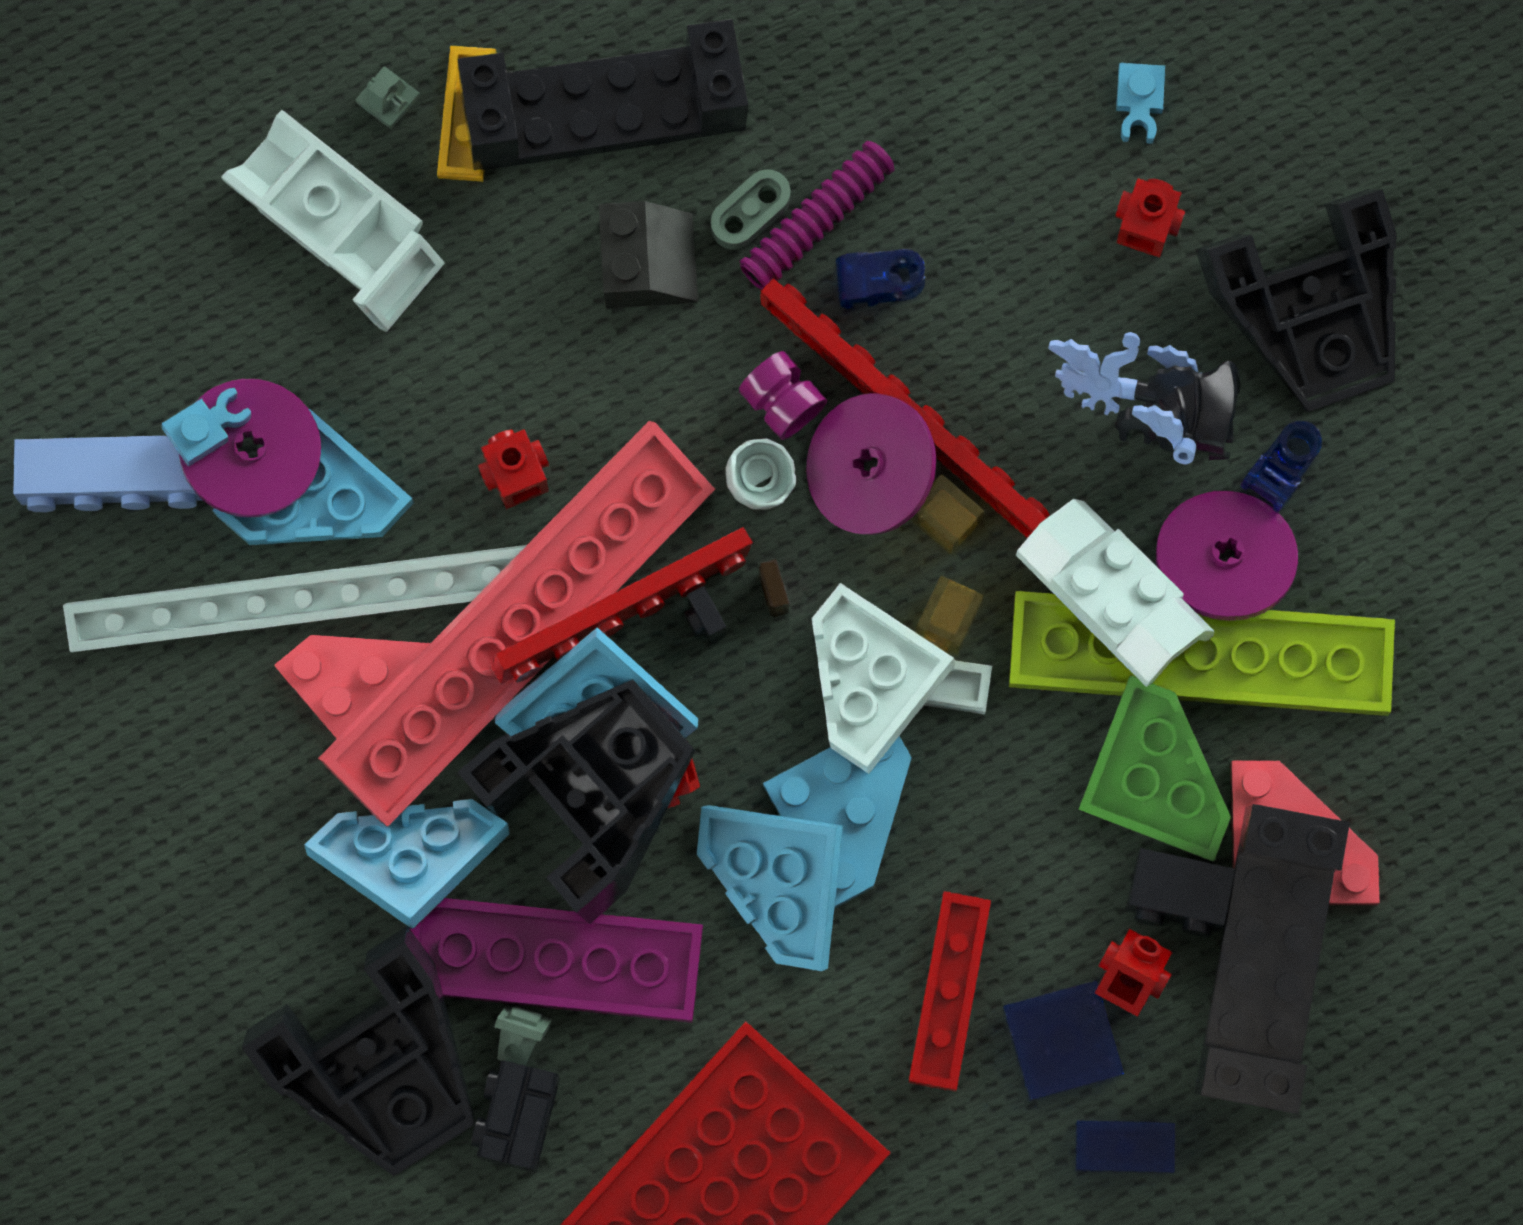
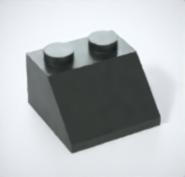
[598,201,698,309]

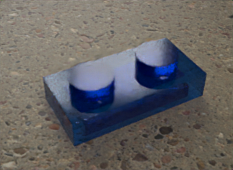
[1075,1120,1175,1174]

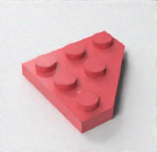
[274,635,431,739]
[1230,761,1380,905]

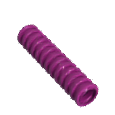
[739,140,895,290]

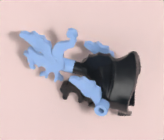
[1048,332,1241,464]

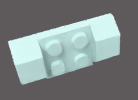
[221,110,423,290]
[1016,499,1215,687]

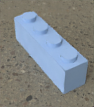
[13,436,203,512]

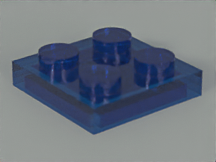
[1002,980,1124,1102]

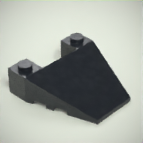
[1195,189,1397,412]
[458,679,695,924]
[242,925,475,1176]

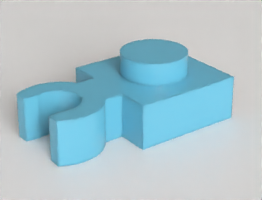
[1116,63,1165,143]
[162,388,251,467]

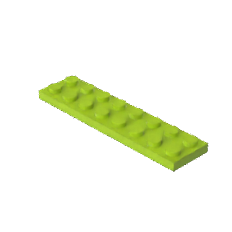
[1009,591,1395,716]

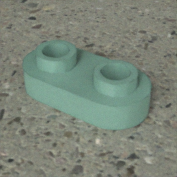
[711,169,791,250]

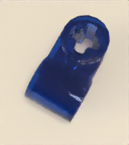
[835,249,925,309]
[1240,421,1322,513]

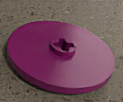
[179,379,321,517]
[806,394,936,535]
[1156,491,1298,621]

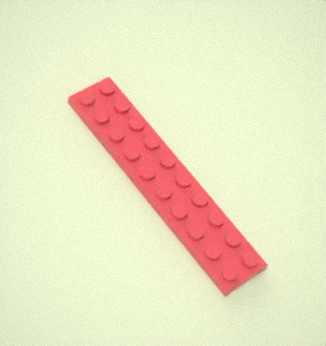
[318,421,715,827]

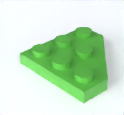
[1079,675,1231,862]

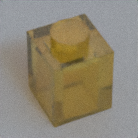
[910,474,984,555]
[916,576,984,655]

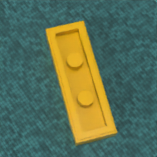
[437,46,497,182]

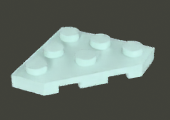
[812,583,955,774]

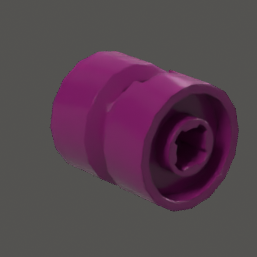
[739,351,827,440]

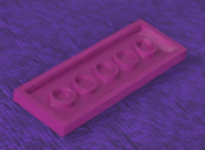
[411,898,703,1023]

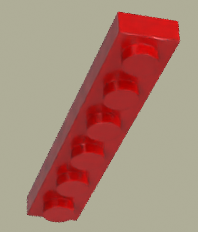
[492,527,753,684]

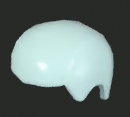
[726,438,796,510]

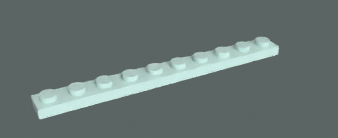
[63,545,527,652]

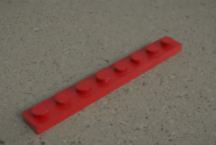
[761,278,1050,538]

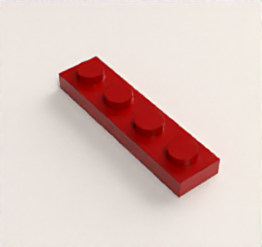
[908,891,991,1092]

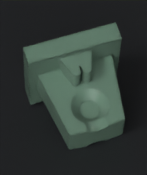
[355,66,420,129]
[494,1004,552,1066]

